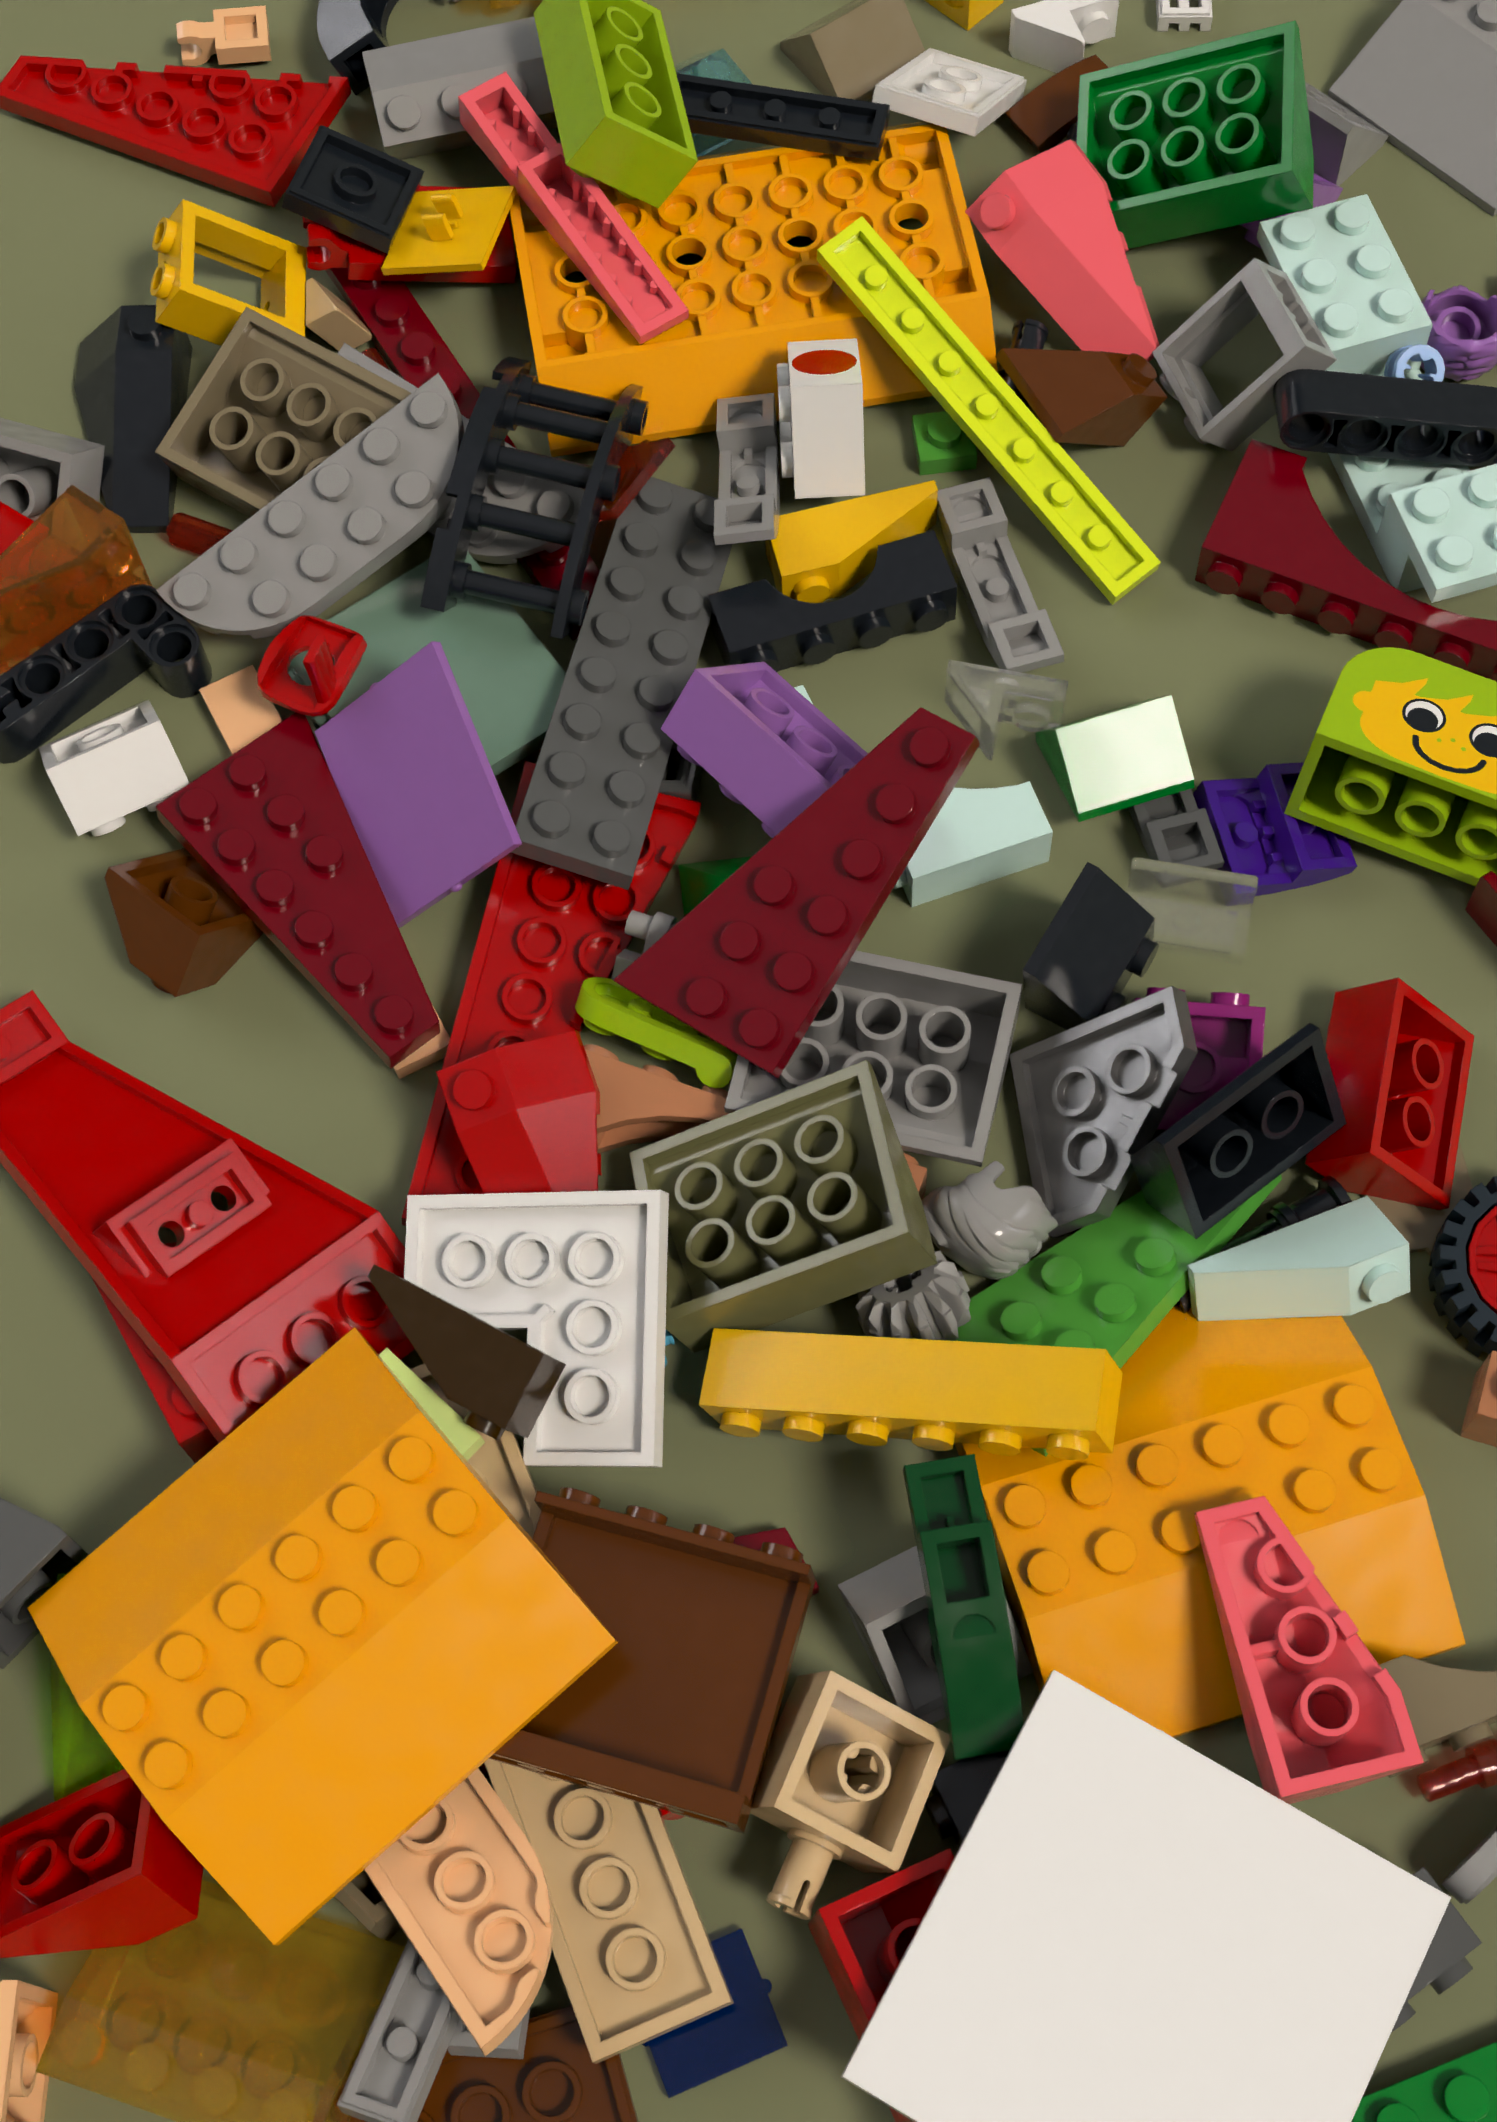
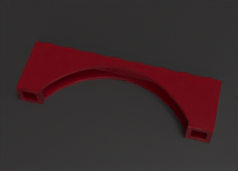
[1195,439,1497,682]

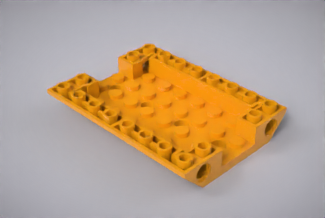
[510,121,998,457]

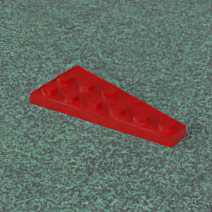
[0,55,352,207]

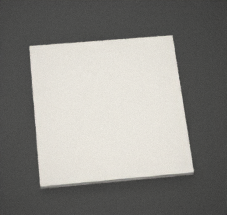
[841,1670,1451,2122]

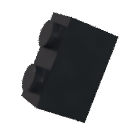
[1023,862,1159,1030]

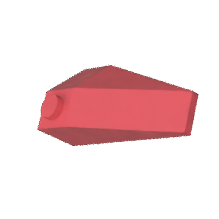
[965,139,1160,362]
[1194,1496,1424,1804]

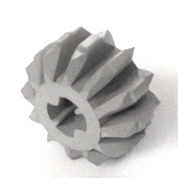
[856,1251,971,1340]

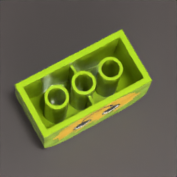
[1284,647,1497,886]

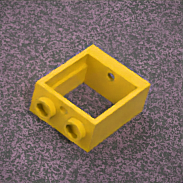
[150,199,306,346]

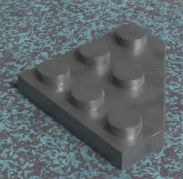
[1009,986,1198,1238]

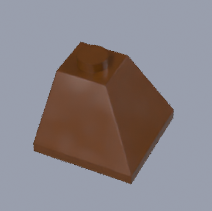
[995,348,1168,447]
[104,848,263,997]

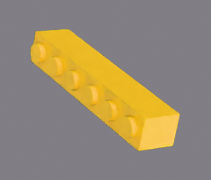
[699,1328,1123,1460]

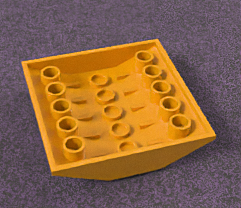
[955,1305,1466,1738]
[27,1327,618,1946]

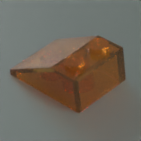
[0,485,153,674]

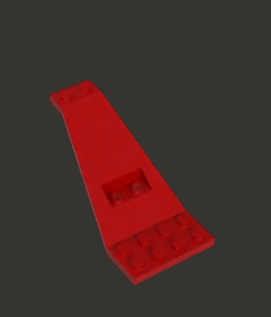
[0,990,415,1443]

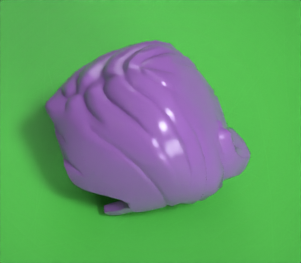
[1420,285,1497,382]

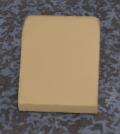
[305,277,372,351]

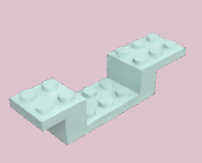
[1257,194,1497,603]

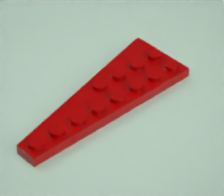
[401,761,701,1226]

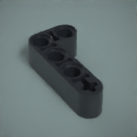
[0,584,212,764]

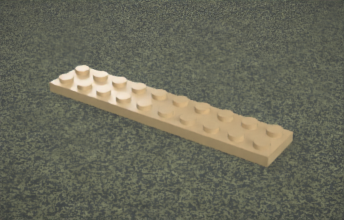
[411,1364,734,2064]

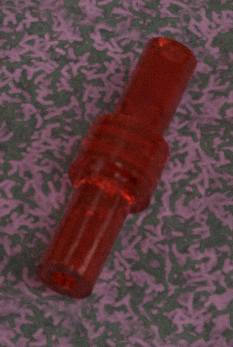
[1416,1738,1497,1803]

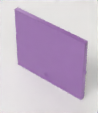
[315,641,522,928]

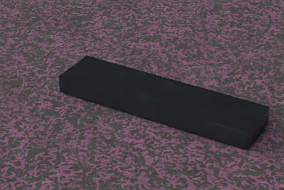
[676,73,890,161]

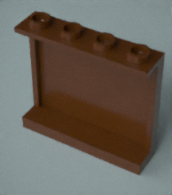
[489,1487,816,1834]

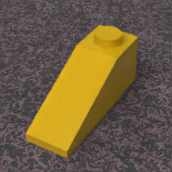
[765,480,938,603]

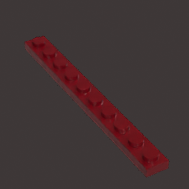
[306,233,600,641]

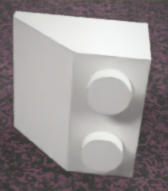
[39,700,190,837]

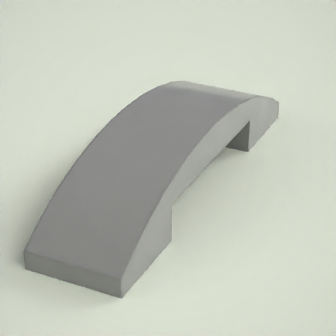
[713,393,780,546]
[937,477,1064,677]

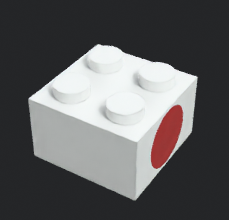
[777,338,865,499]

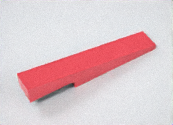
[458,71,689,345]

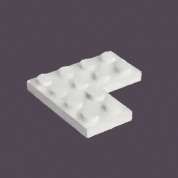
[404,1190,669,1467]

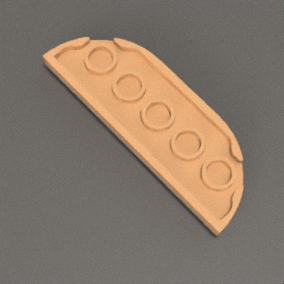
[364,1768,553,2057]

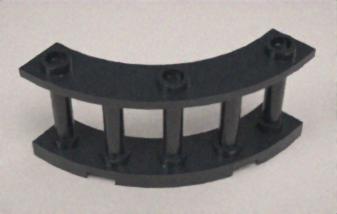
[420,356,649,639]

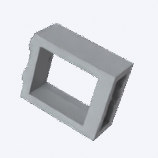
[1152,258,1337,452]

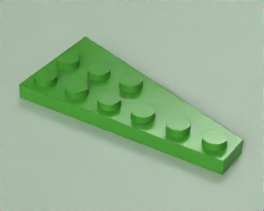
[947,1174,1282,1457]

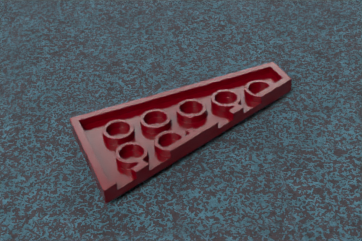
[613,707,980,1078]
[155,712,440,1069]

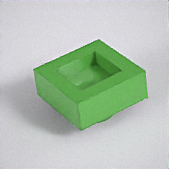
[912,411,977,476]

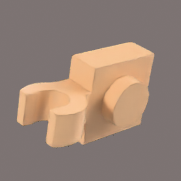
[176,5,272,66]

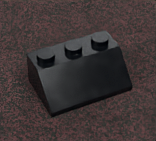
[1130,1023,1347,1239]

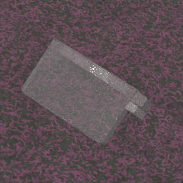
[1126,858,1259,965]

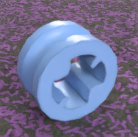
[1384,344,1445,382]

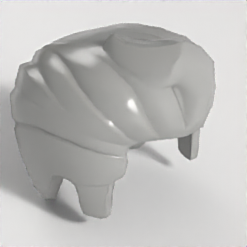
[922,1161,1058,1280]

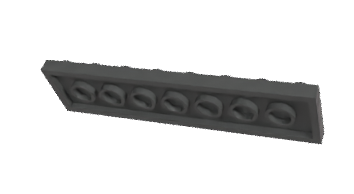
[511,471,732,890]

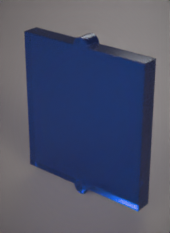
[642,1928,788,2099]

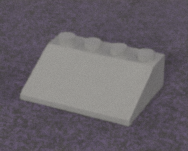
[1328,0,1497,216]
[724,950,1022,1167]

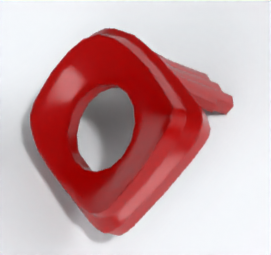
[257,615,367,717]

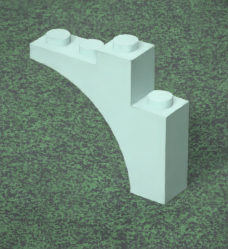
[794,685,1053,907]

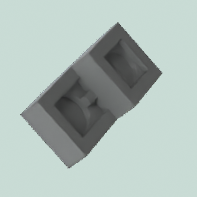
[1128,789,1224,882]

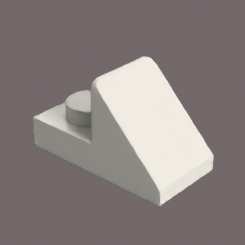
[1008,0,1119,73]

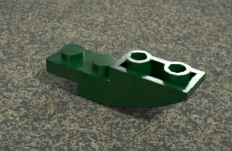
[902,1454,1024,1760]

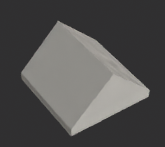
[1305,81,1389,186]

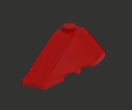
[436,1030,602,1194]

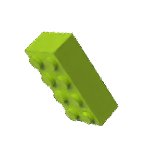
[533,0,698,208]

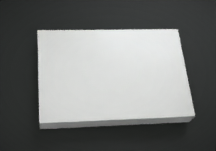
[872,48,1027,137]

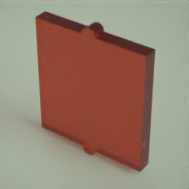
[584,437,675,522]

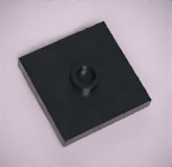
[282,125,424,254]

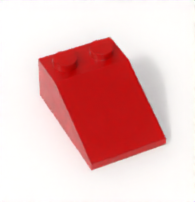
[0,1769,204,1958]

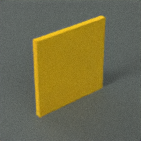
[381,185,517,275]

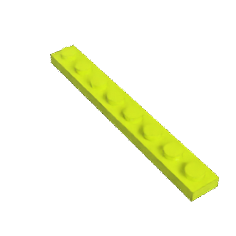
[816,216,1161,605]

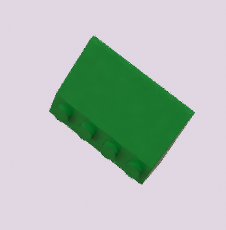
[1077,20,1314,249]

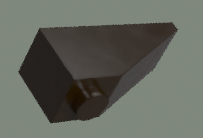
[368,1264,566,1441]

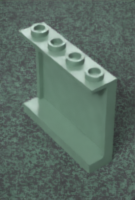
[289,551,566,776]

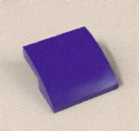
[1193,762,1357,899]

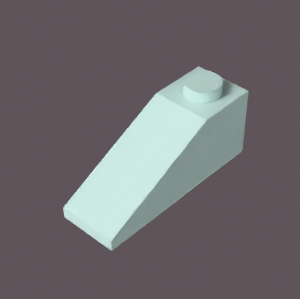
[1187,1196,1410,1321]

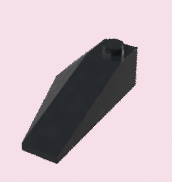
[74,305,192,533]

